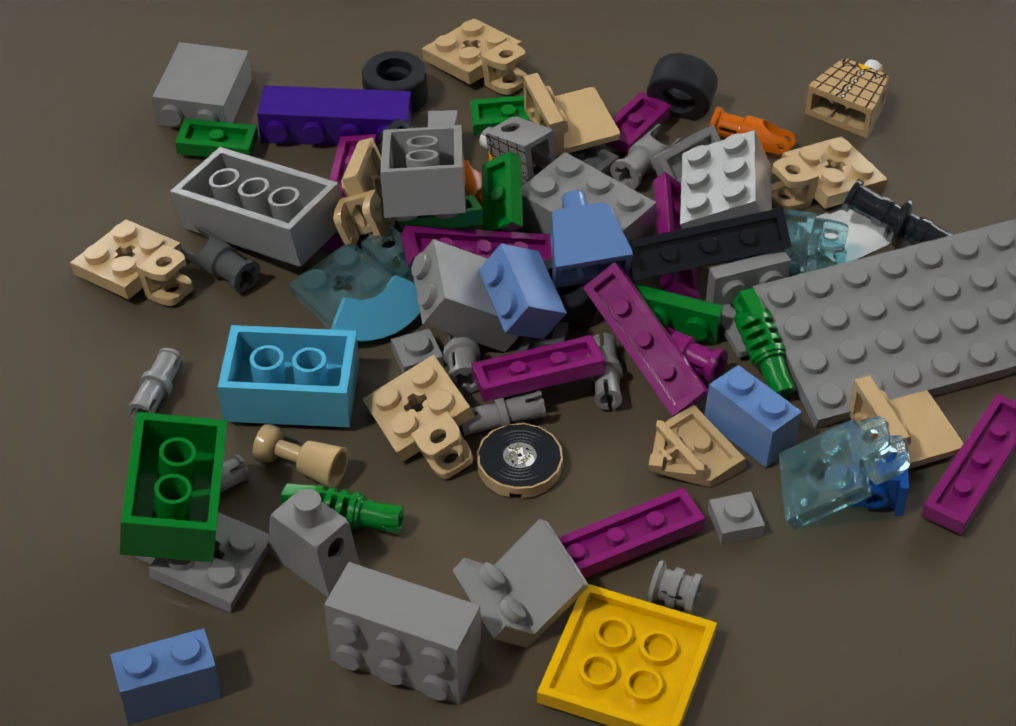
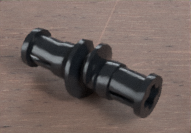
[842,179,959,248]

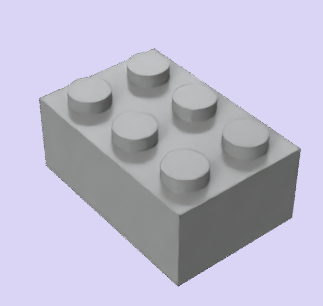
[380,125,466,221]
[680,130,772,229]
[520,152,657,241]
[324,562,482,705]

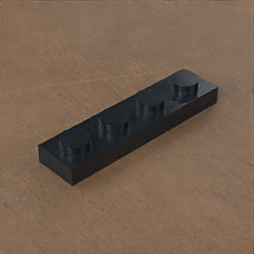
[628,208,792,283]

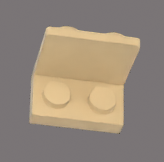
[523,73,620,156]
[849,375,964,469]

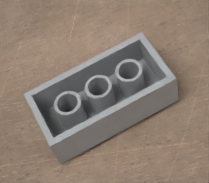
[170,147,343,267]

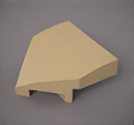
[648,404,746,487]

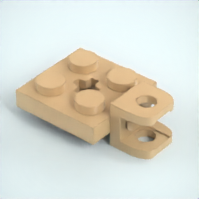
[422,18,527,95]
[771,136,888,212]
[333,137,396,246]
[70,219,194,306]
[363,354,475,479]

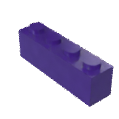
[257,85,412,146]

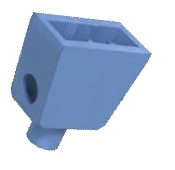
[550,190,633,288]

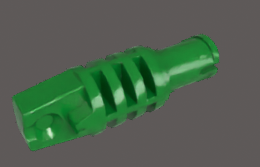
[733,288,796,399]
[281,484,404,534]

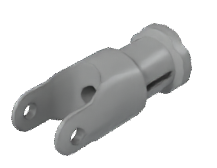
[610,123,682,190]

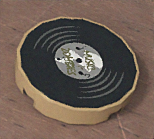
[477,423,563,498]

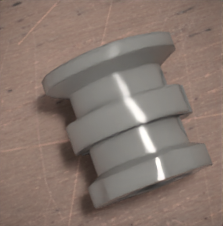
[648,560,704,614]

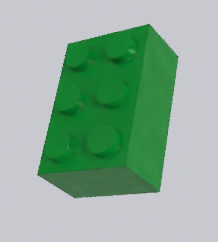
[120,412,227,563]

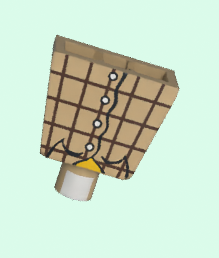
[805,59,889,138]

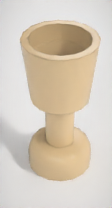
[252,424,349,488]

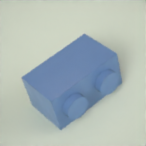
[478,244,567,339]
[704,365,802,467]
[110,628,222,725]

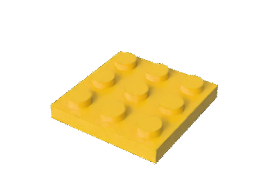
[537,584,717,726]

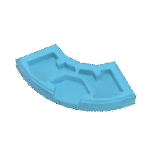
[330,275,420,342]

